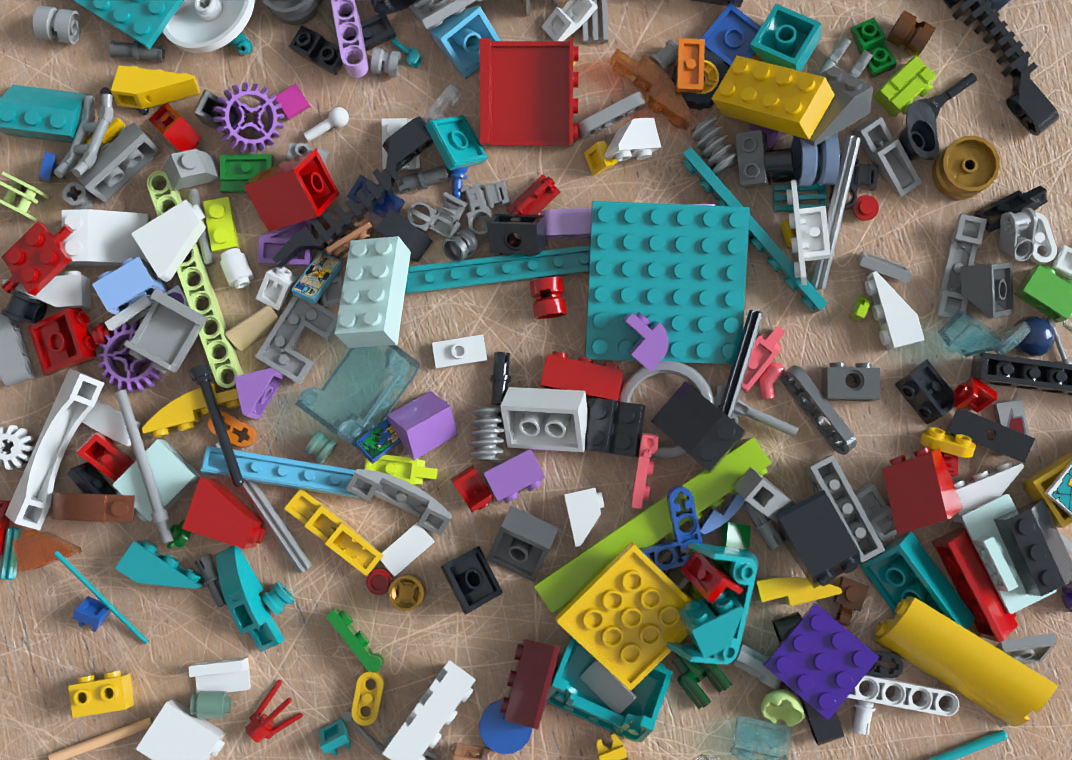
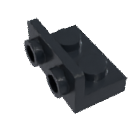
[895,359,954,424]

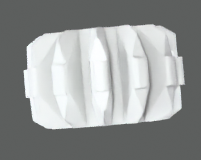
[0,425,34,470]

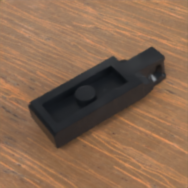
[974,185,1048,233]

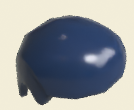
[1012,316,1055,357]

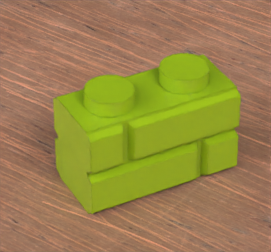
[873,55,936,118]

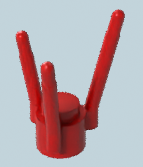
[245,680,303,743]

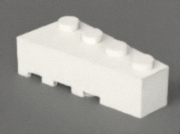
[382,660,476,760]

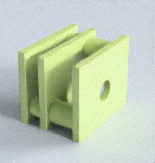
[0,172,49,222]

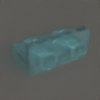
[730,716,791,760]

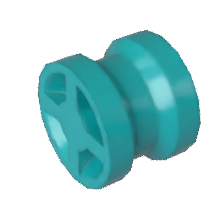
[261,581,295,615]

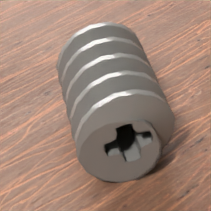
[690,116,738,176]
[470,407,505,461]

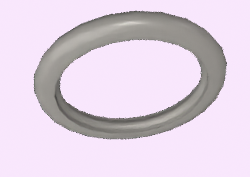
[618,361,715,459]

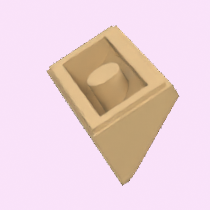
[225,305,280,351]

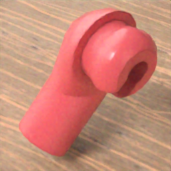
[759,362,785,400]

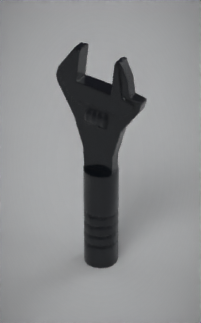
[918,73,977,118]

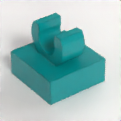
[318,718,350,756]

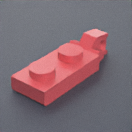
[726,325,785,393]
[631,433,658,509]

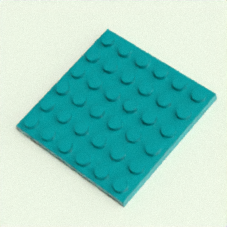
[585,201,750,364]

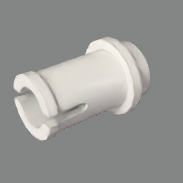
[851,700,876,735]

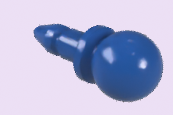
[449,166,469,205]

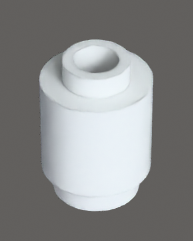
[220,248,254,289]

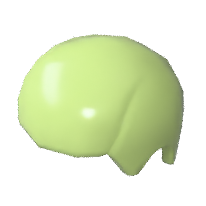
[760,689,805,727]

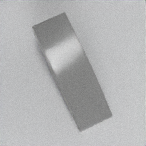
[852,117,922,197]

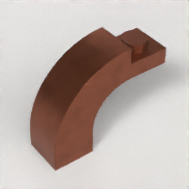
[51,492,135,522]

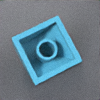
[428,5,501,78]

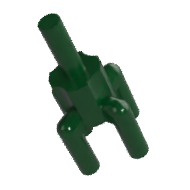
[671,652,732,709]

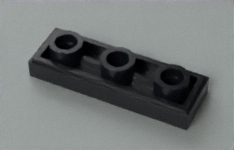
[947,408,1035,463]

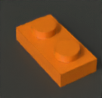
[676,38,705,93]

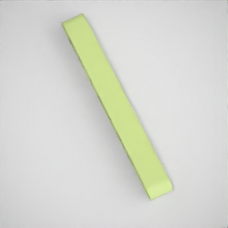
[147,171,244,390]

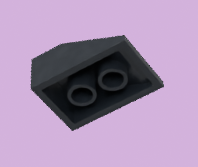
[651,382,746,473]

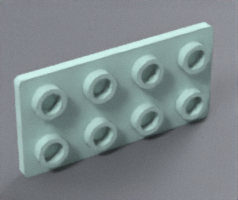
[960,494,1057,614]

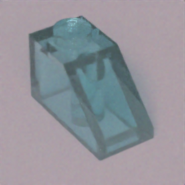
[938,310,1005,357]

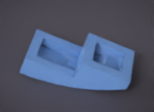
[699,493,746,535]

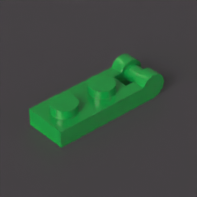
[326,608,384,672]

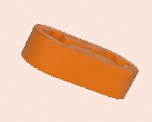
[208,411,257,447]

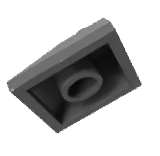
[958,262,1014,318]

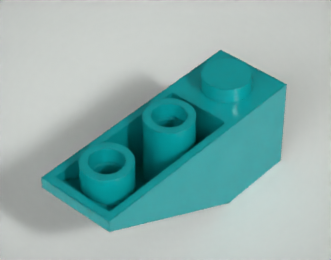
[115,539,204,589]

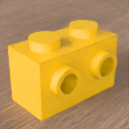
[68,670,134,718]

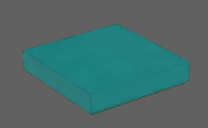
[425,115,488,170]

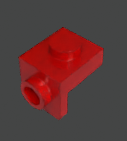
[954,376,997,413]
[451,465,494,512]

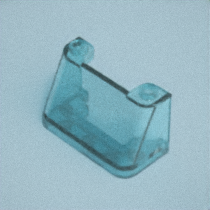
[295,345,419,447]

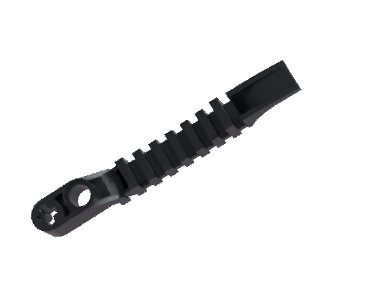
[943,0,1059,136]
[273,116,434,269]

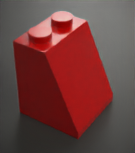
[244,148,339,232]
[882,447,963,534]
[182,477,265,549]

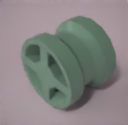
[304,431,337,464]

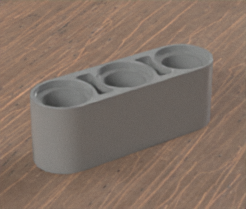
[0,311,35,387]

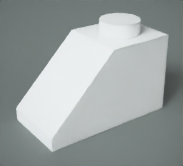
[564,488,604,547]

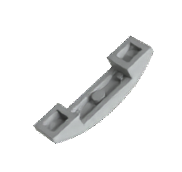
[937,214,987,321]
[346,469,452,536]

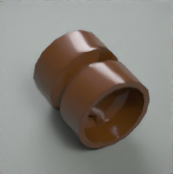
[886,10,936,57]

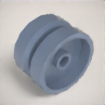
[791,133,840,187]

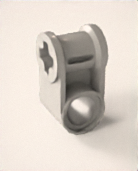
[998,208,1038,261]

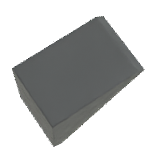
[193,89,248,135]

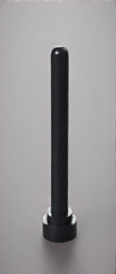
[189,364,244,487]

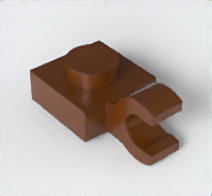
[833,577,869,626]

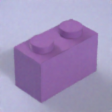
[484,449,545,504]

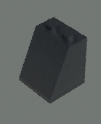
[777,490,861,588]

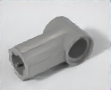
[731,643,782,690]

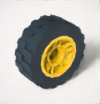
[671,49,728,110]

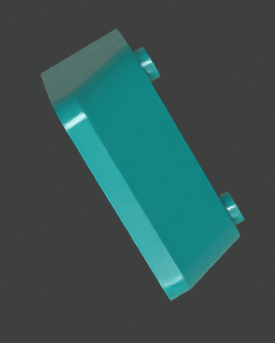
[667,542,759,665]

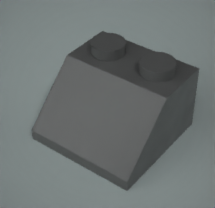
[486,506,559,582]

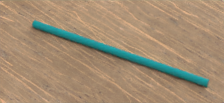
[53,551,149,644]

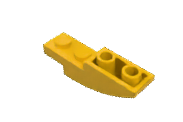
[142,383,240,438]

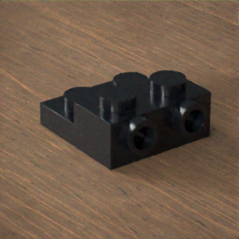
[585,397,645,458]

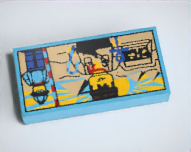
[291,252,343,304]

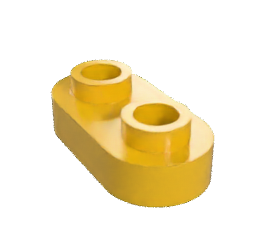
[920,427,976,458]
[351,671,384,726]

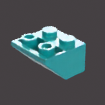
[678,587,744,659]

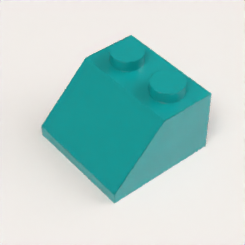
[750,4,822,71]

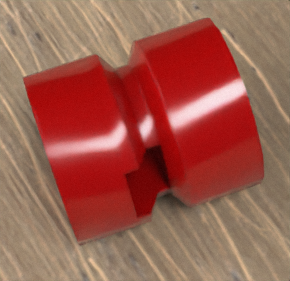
[529,277,567,319]

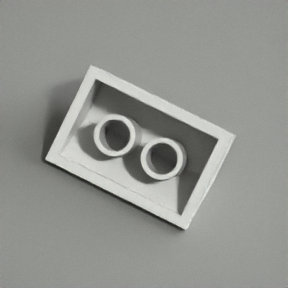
[500,387,588,452]

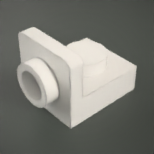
[256,267,298,311]

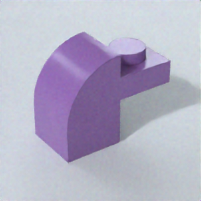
[622,312,668,372]

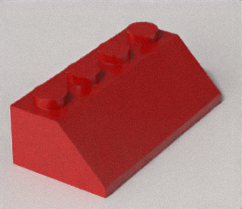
[931,528,1018,642]

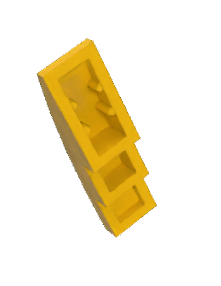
[284,489,383,576]

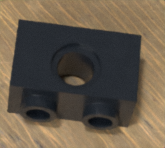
[487,214,547,257]

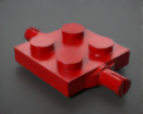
[1,221,73,296]

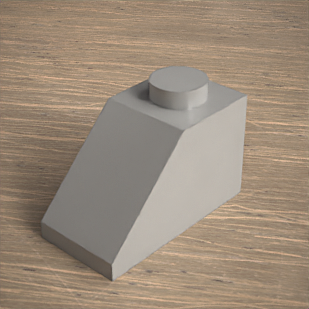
[164,149,220,191]

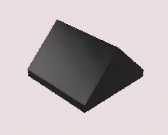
[440,546,503,615]

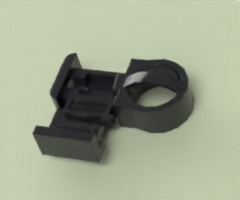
[829,156,879,211]

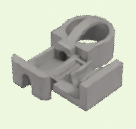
[461,181,511,238]
[407,192,467,238]

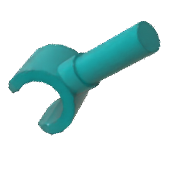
[391,39,422,68]

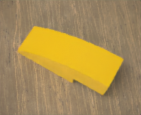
[754,576,842,606]

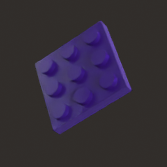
[763,603,879,720]

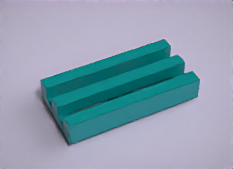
[773,184,827,212]

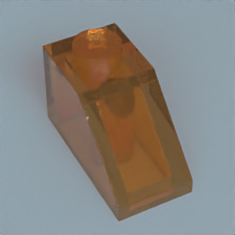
[12,529,82,572]

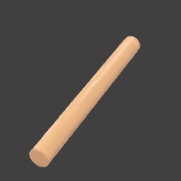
[48,717,154,760]

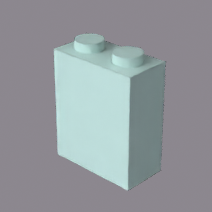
[113,439,202,522]

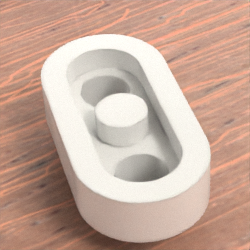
[1028,213,1057,264]

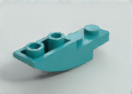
[216,546,285,652]

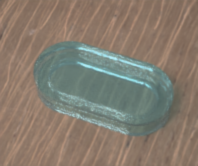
[992,321,1031,355]

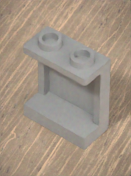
[123,289,208,374]

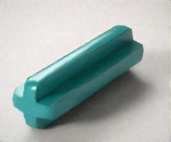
[0,527,22,580]

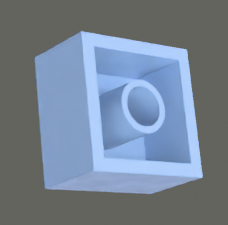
[92,257,168,315]

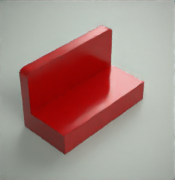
[681,551,743,603]

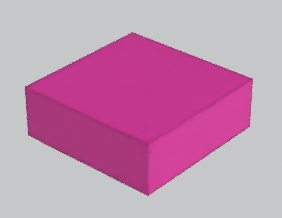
[276,83,311,120]

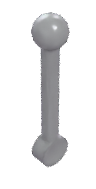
[1046,317,1072,364]
[342,710,384,755]

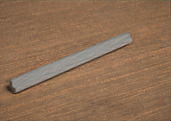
[811,135,860,290]
[214,442,312,573]

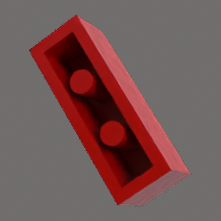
[540,351,624,401]

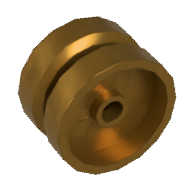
[932,136,1000,200]

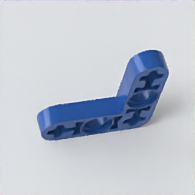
[639,486,703,571]

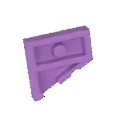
[258,219,313,267]

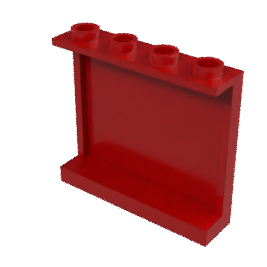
[480,38,579,146]

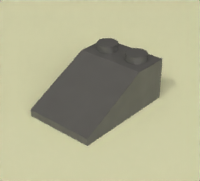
[798,66,873,146]

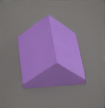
[234,368,286,420]
[386,391,457,461]

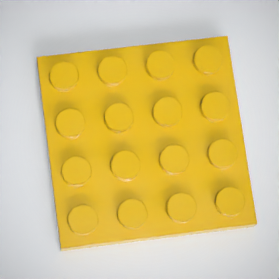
[555,542,693,691]

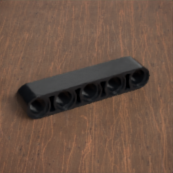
[772,611,844,746]

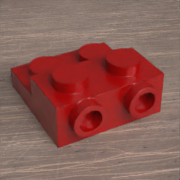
[28,308,98,376]

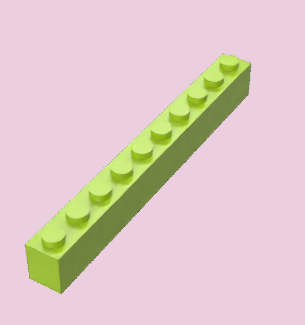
[534,437,772,613]

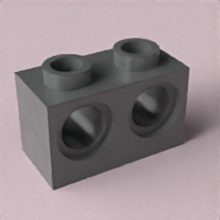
[735,130,771,189]

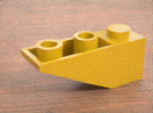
[111,65,200,109]

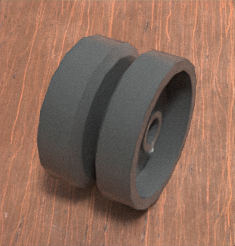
[263,0,322,25]

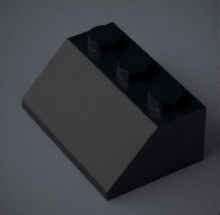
[994,499,1072,597]

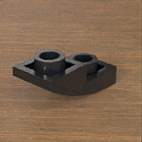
[289,26,343,75]

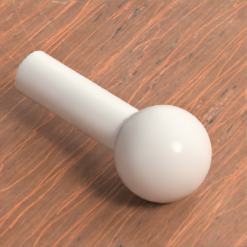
[304,107,349,142]

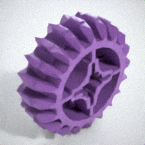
[213,82,284,153]
[97,322,163,393]

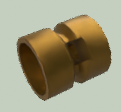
[388,574,426,611]

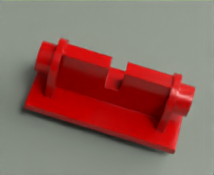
[506,174,561,215]

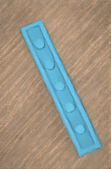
[201,446,360,499]

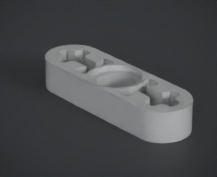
[578,92,647,139]

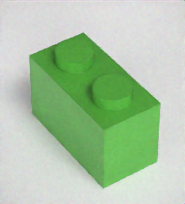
[1014,265,1072,323]

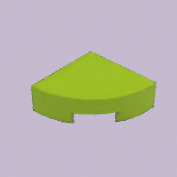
[849,295,870,322]

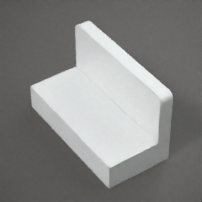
[188,657,251,693]

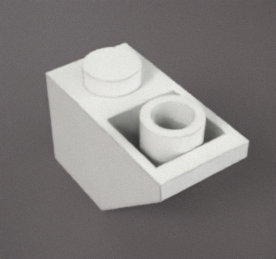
[604,118,661,161]

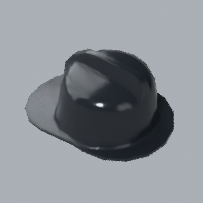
[898,101,940,161]

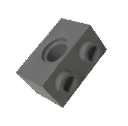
[822,362,880,401]

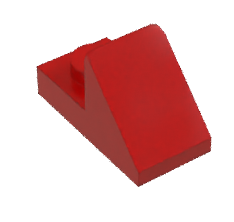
[76,432,135,482]

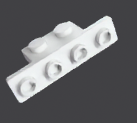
[786,180,831,286]

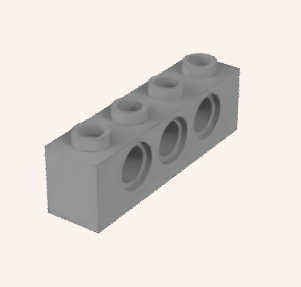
[804,455,885,563]

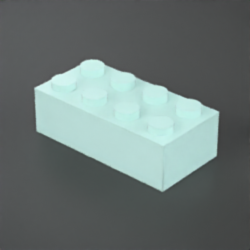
[335,236,411,348]

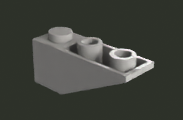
[733,467,797,523]

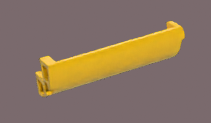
[873,597,1058,726]

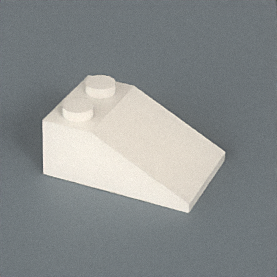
[62,209,150,267]

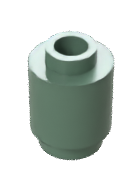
[190,691,232,719]

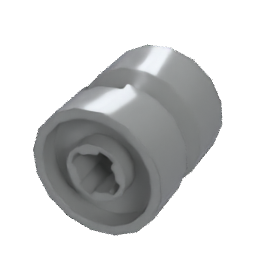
[33,5,81,44]

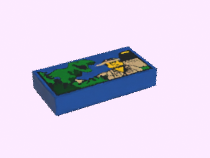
[355,419,401,464]

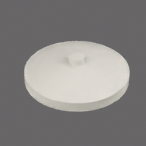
[163,0,255,53]

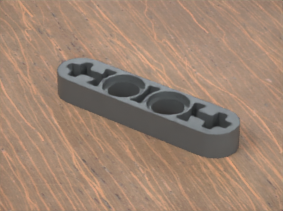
[781,365,857,455]

